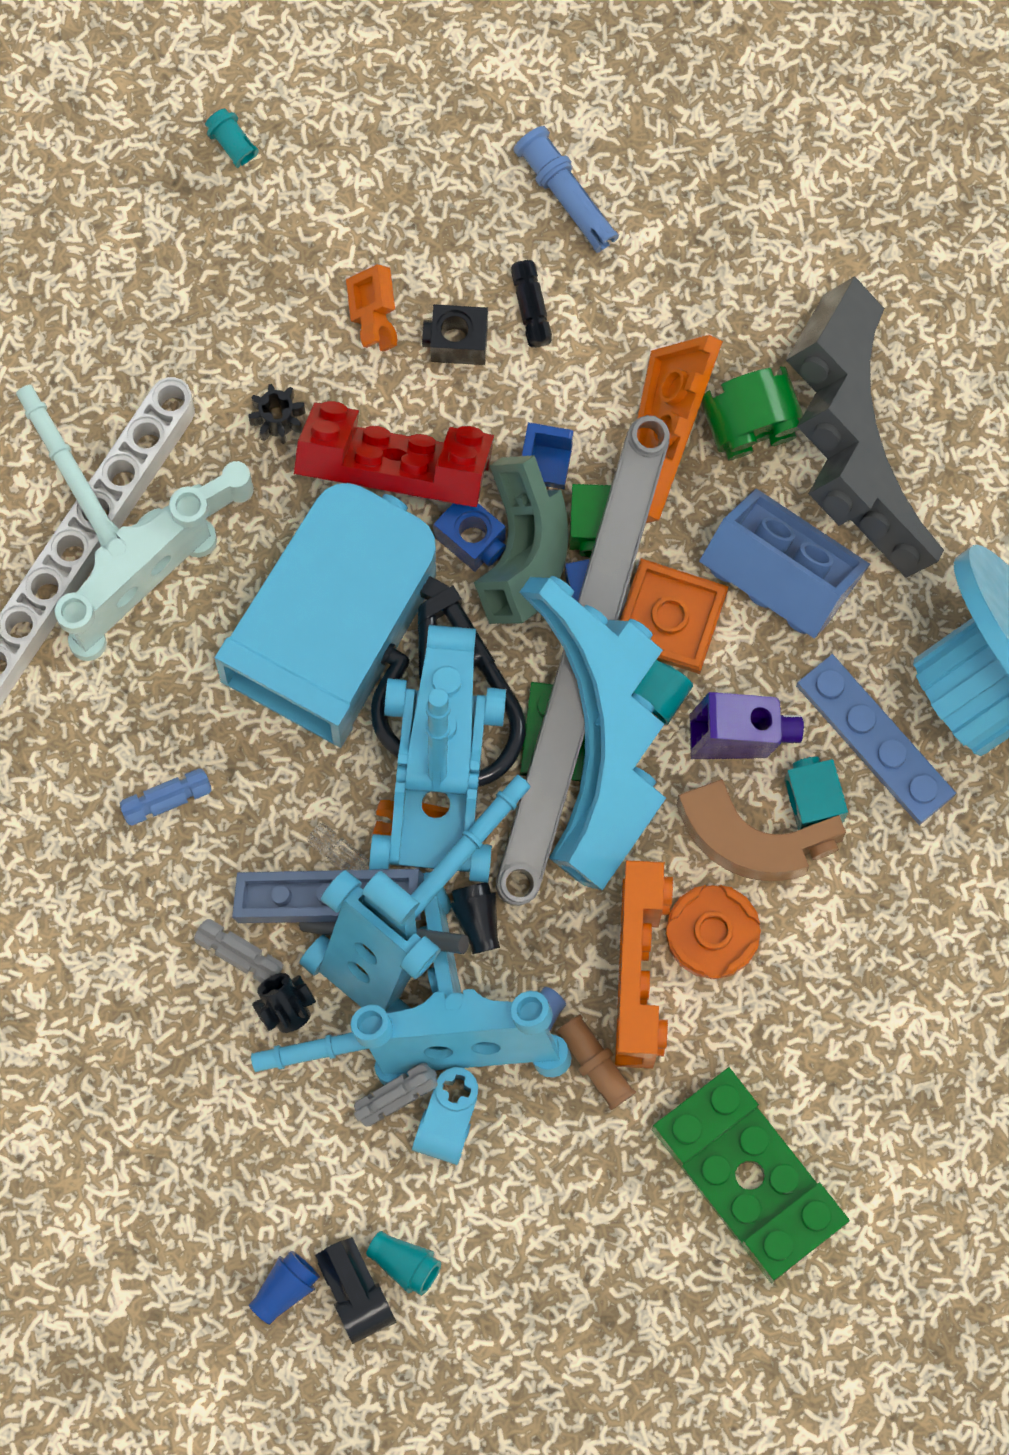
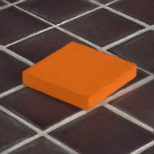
[620,558,729,674]

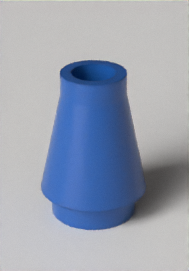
[249,1251,320,1325]

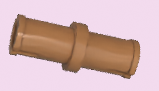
[555,1014,636,1110]

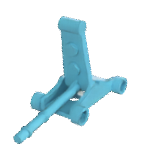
[251,872,572,1085]

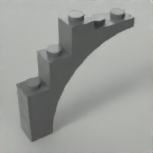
[786,276,944,578]

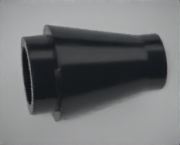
[450,882,500,954]

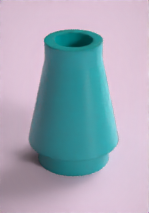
[366,1231,442,1296]

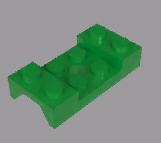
[652,1067,850,1284]

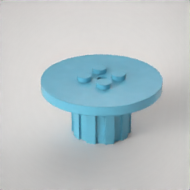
[913,545,1009,756]

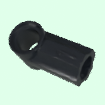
[315,1237,397,1344]

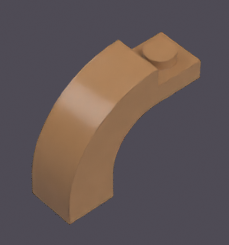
[676,779,846,881]

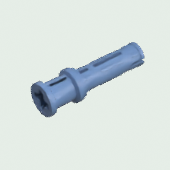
[513,126,619,253]

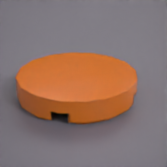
[666,885,761,979]

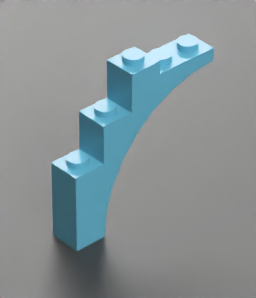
[520,576,666,890]

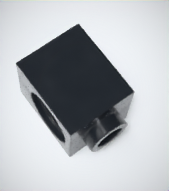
[422,304,488,365]

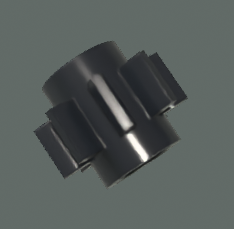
[248,384,306,444]
[252,973,316,1033]

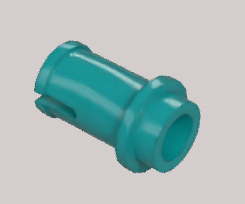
[205,108,259,168]

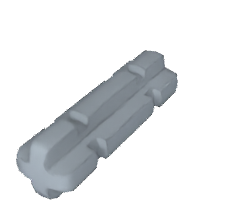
[194,919,283,983]
[354,1063,438,1126]

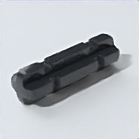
[511,260,552,348]

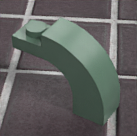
[474,455,568,624]

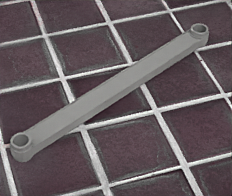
[496,415,670,906]

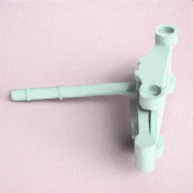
[16,385,254,661]

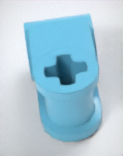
[412,1067,478,1165]

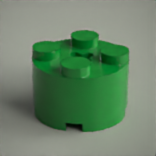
[701,366,803,461]

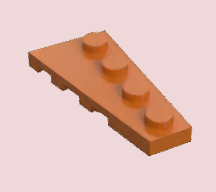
[637,335,723,523]

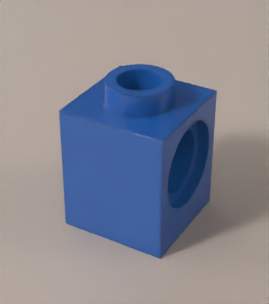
[433,503,506,572]

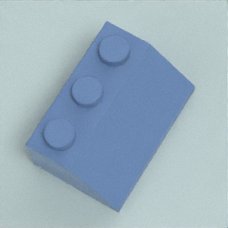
[699,489,870,639]

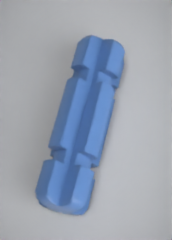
[120,768,211,825]

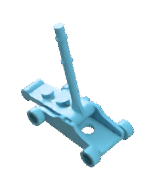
[369,625,506,883]
[299,775,531,1014]

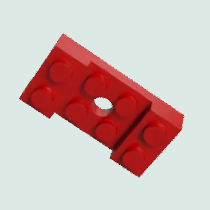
[294,401,494,507]

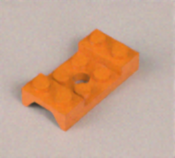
[615,860,673,1069]

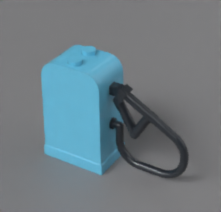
[214,483,526,787]

